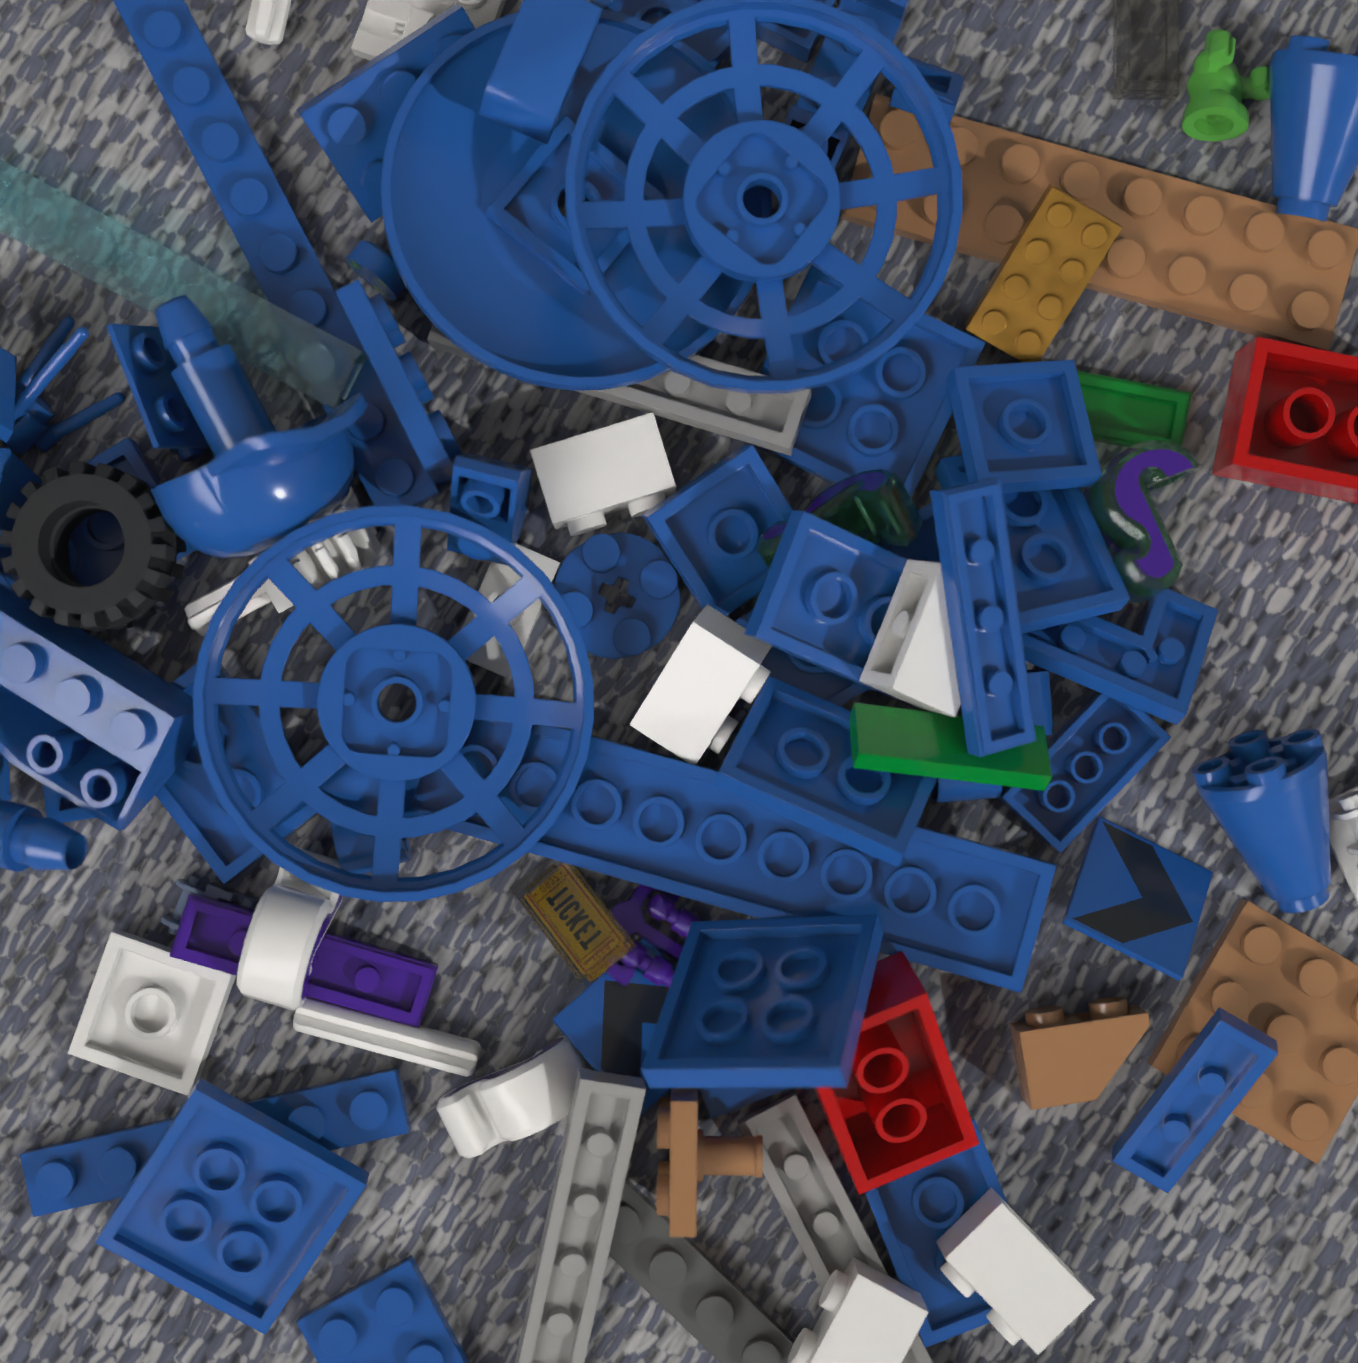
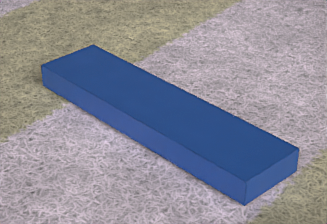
[930,478,1036,757]

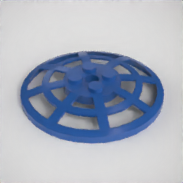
[565,0,963,394]
[193,505,594,902]

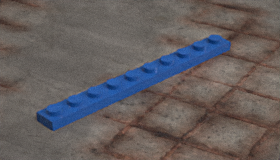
[113,0,441,507]

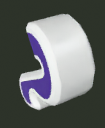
[237,847,343,1011]
[436,1035,592,1158]

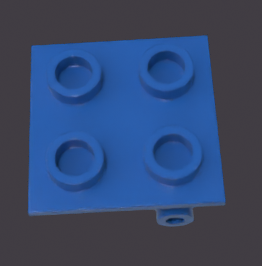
[106,323,210,463]

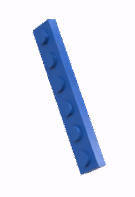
[20,1067,411,1217]

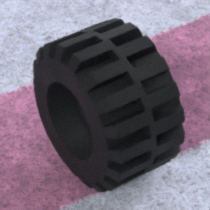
[0,461,186,632]

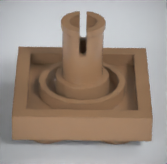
[656,1088,763,1237]

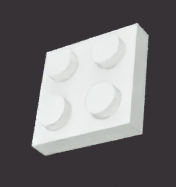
[68,929,236,1096]

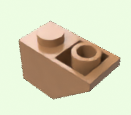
[1010,996,1150,1110]

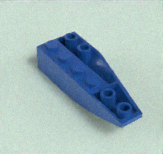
[0,586,196,831]

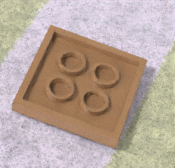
[1147,899,1358,1164]

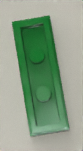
[849,703,1052,791]

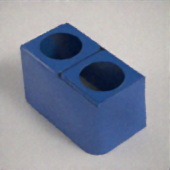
[479,0,603,144]

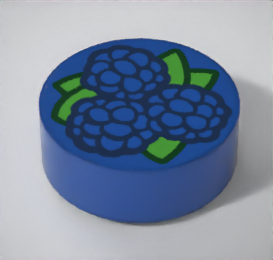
[346,240,406,300]

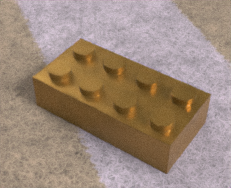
[965,183,1122,363]

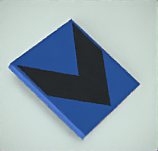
[1062,816,1213,981]
[552,939,675,1116]

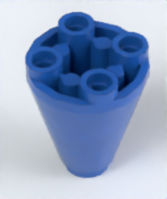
[1269,35,1358,222]
[1192,729,1331,913]

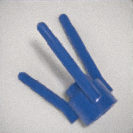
[2,316,125,455]

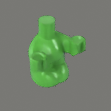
[1182,29,1270,142]

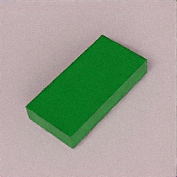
[1077,371,1192,454]

